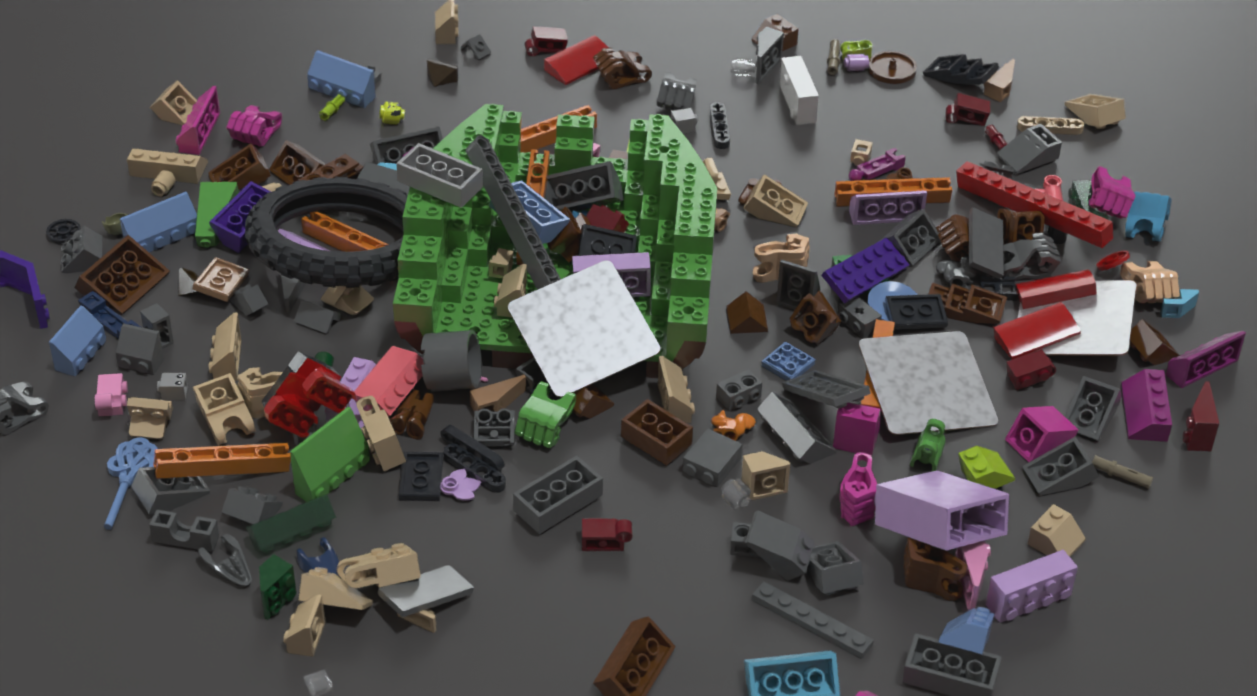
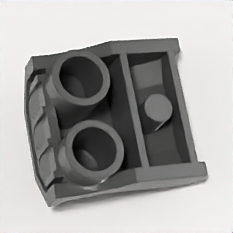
[474,409,515,446]

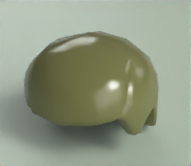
[102,212,128,236]

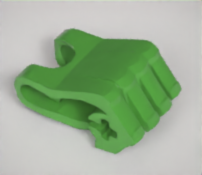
[514,381,576,448]

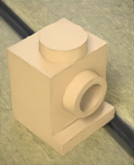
[850,139,873,166]
[489,248,513,279]

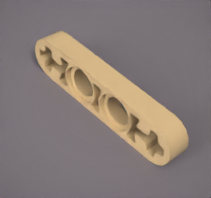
[1017,116,1084,135]

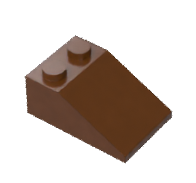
[208,143,271,190]

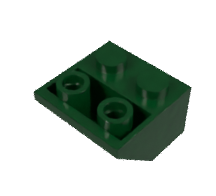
[259,554,297,620]

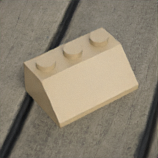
[209,313,242,381]
[658,356,695,423]

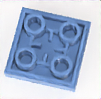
[761,342,815,381]

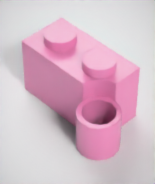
[95,373,128,416]

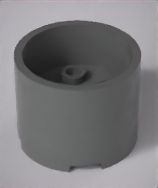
[421,330,482,392]

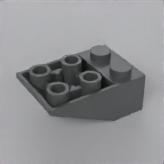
[997,124,1062,174]

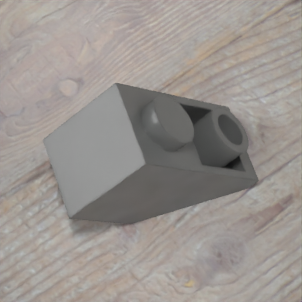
[229,284,268,316]

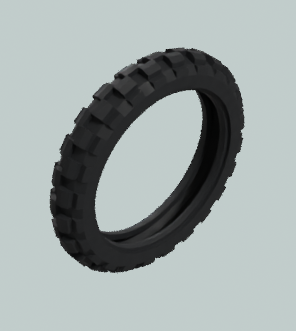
[245,177,408,288]

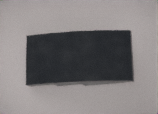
[922,54,999,85]

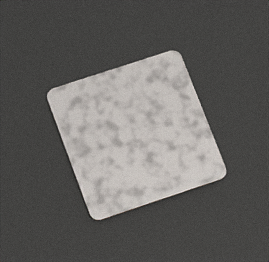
[508,260,660,397]
[1018,280,1136,356]
[859,331,998,435]

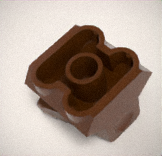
[547,207,591,263]
[997,209,1045,245]
[789,291,841,346]

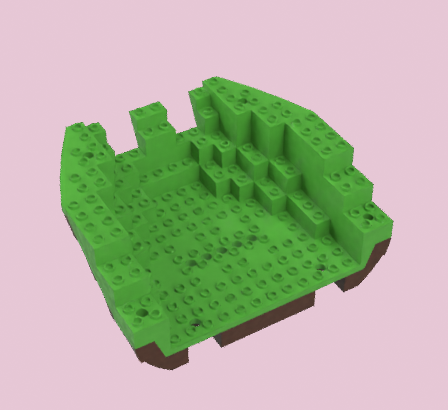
[393,104,717,379]

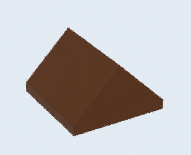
[726,291,768,334]

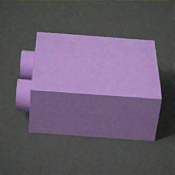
[874,471,1009,550]

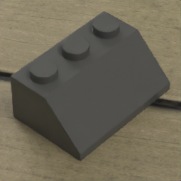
[880,209,940,267]

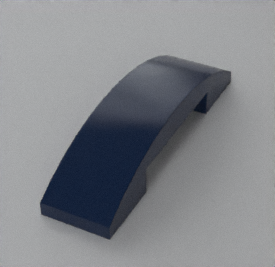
[78,291,142,339]

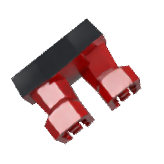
[262,351,356,438]

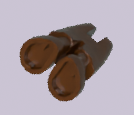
[389,390,434,440]

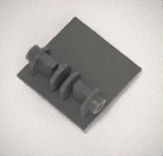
[979,161,1017,181]

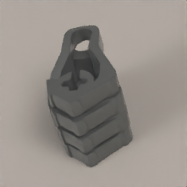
[656,72,697,111]
[1003,233,1061,280]
[0,382,49,435]

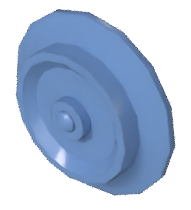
[868,281,917,321]

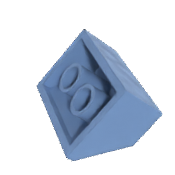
[49,306,106,376]
[939,607,994,654]

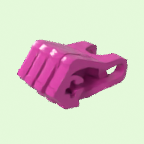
[226,105,282,147]
[1089,166,1135,219]
[839,453,877,526]

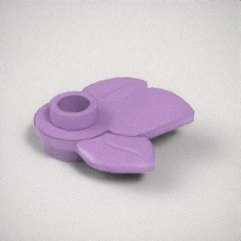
[440,469,481,500]

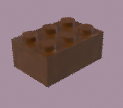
[621,399,693,465]

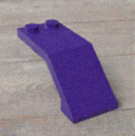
[0,250,50,329]

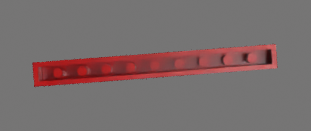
[956,161,1113,248]

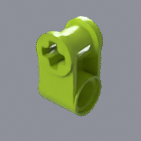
[840,40,872,61]

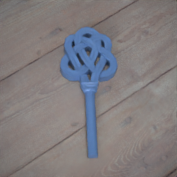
[104,437,158,530]

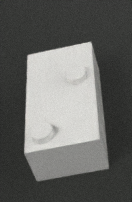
[780,56,819,125]

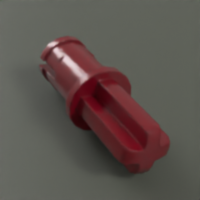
[985,124,1007,150]

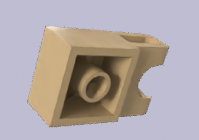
[193,373,256,446]
[356,396,406,471]
[337,543,421,588]

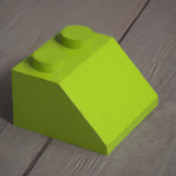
[958,446,1015,489]

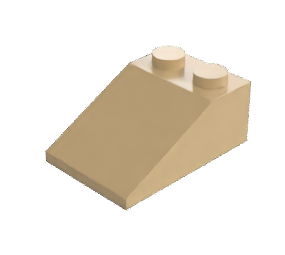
[1064,94,1126,129]
[743,174,808,227]
[299,568,373,610]

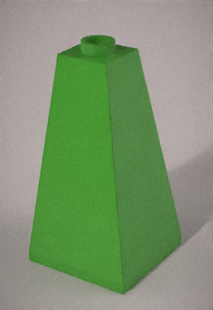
[195,182,239,247]

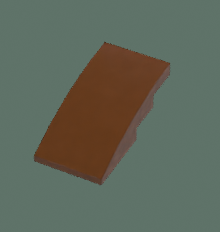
[928,282,1007,324]

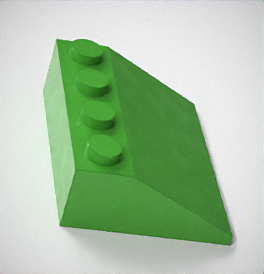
[290,406,370,506]

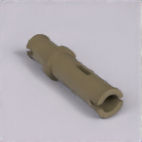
[827,39,840,75]
[1092,455,1153,489]

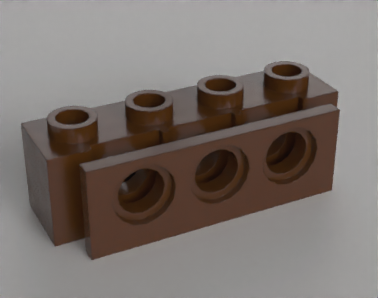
[298,154,363,181]

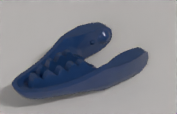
[296,537,339,577]

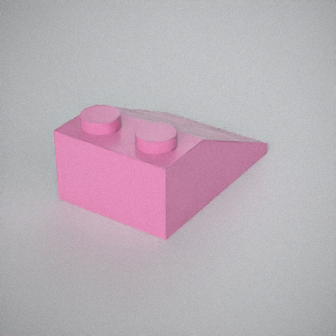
[954,540,991,611]

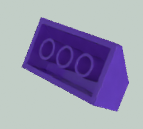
[209,181,271,253]

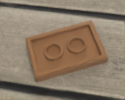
[192,257,249,302]

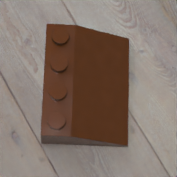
[74,235,170,315]

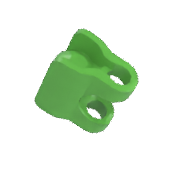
[910,418,946,471]

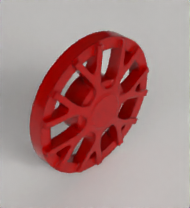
[1096,250,1130,271]

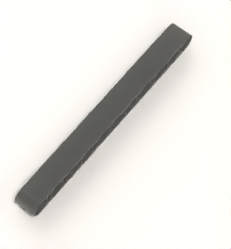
[466,135,561,290]

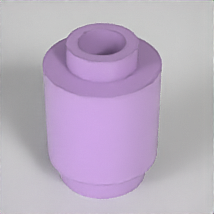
[844,54,869,71]

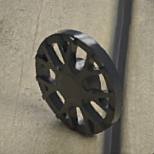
[46,219,81,244]

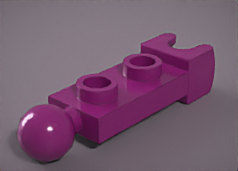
[848,148,905,181]

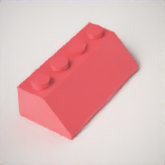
[354,346,423,417]

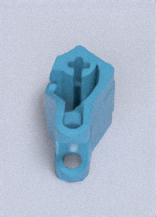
[1125,191,1172,241]

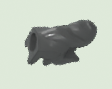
[936,260,977,289]

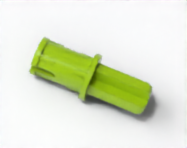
[319,94,345,121]

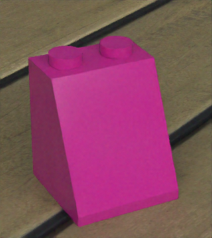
[833,402,880,456]
[1005,406,1079,462]

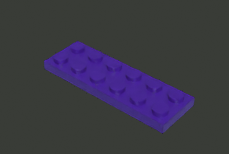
[821,238,909,304]

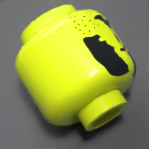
[379,101,405,125]

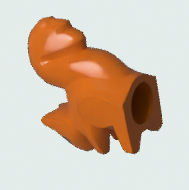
[711,410,756,441]

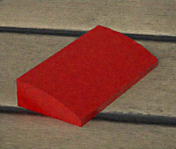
[544,35,608,85]
[1015,269,1097,309]
[994,302,1081,360]

